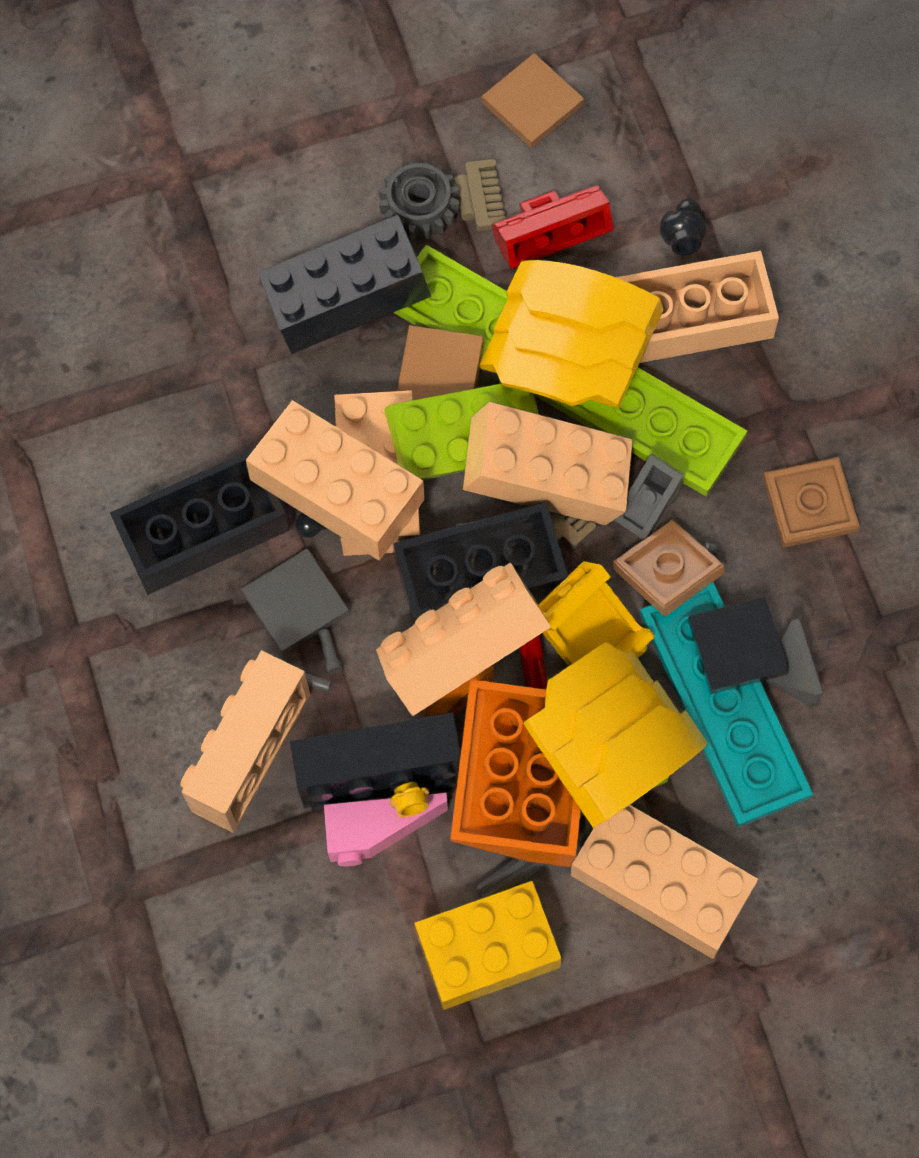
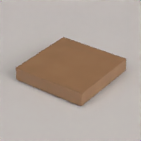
[482,53,584,149]
[397,325,485,400]
[763,457,860,548]
[613,519,725,617]

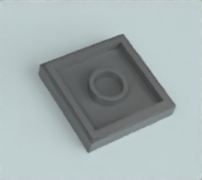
[241,549,349,655]

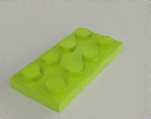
[384,384,539,480]

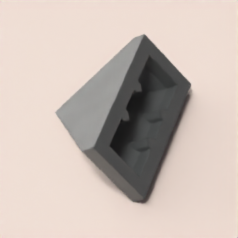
[765,619,823,706]

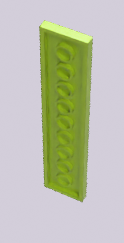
[393,245,748,497]

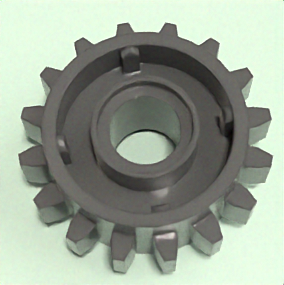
[379,161,459,240]

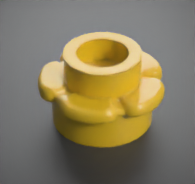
[390,782,429,818]

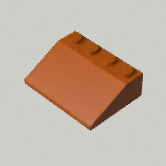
[450,679,581,867]

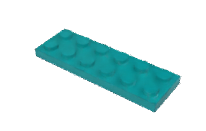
[639,582,813,828]

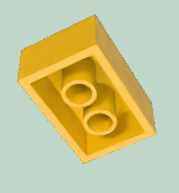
[414,881,562,1010]

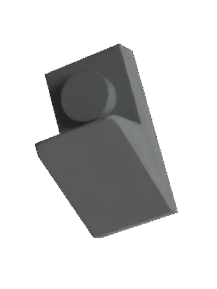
[614,453,685,540]

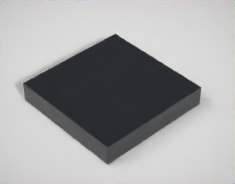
[687,597,789,694]

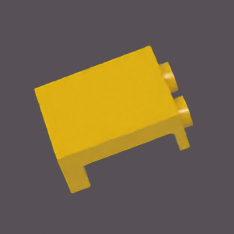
[539,561,655,666]

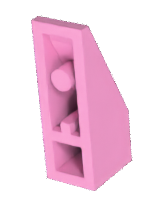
[324,793,448,867]

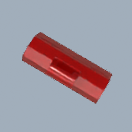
[491,185,613,269]

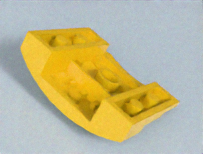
[479,260,664,408]
[523,642,708,828]

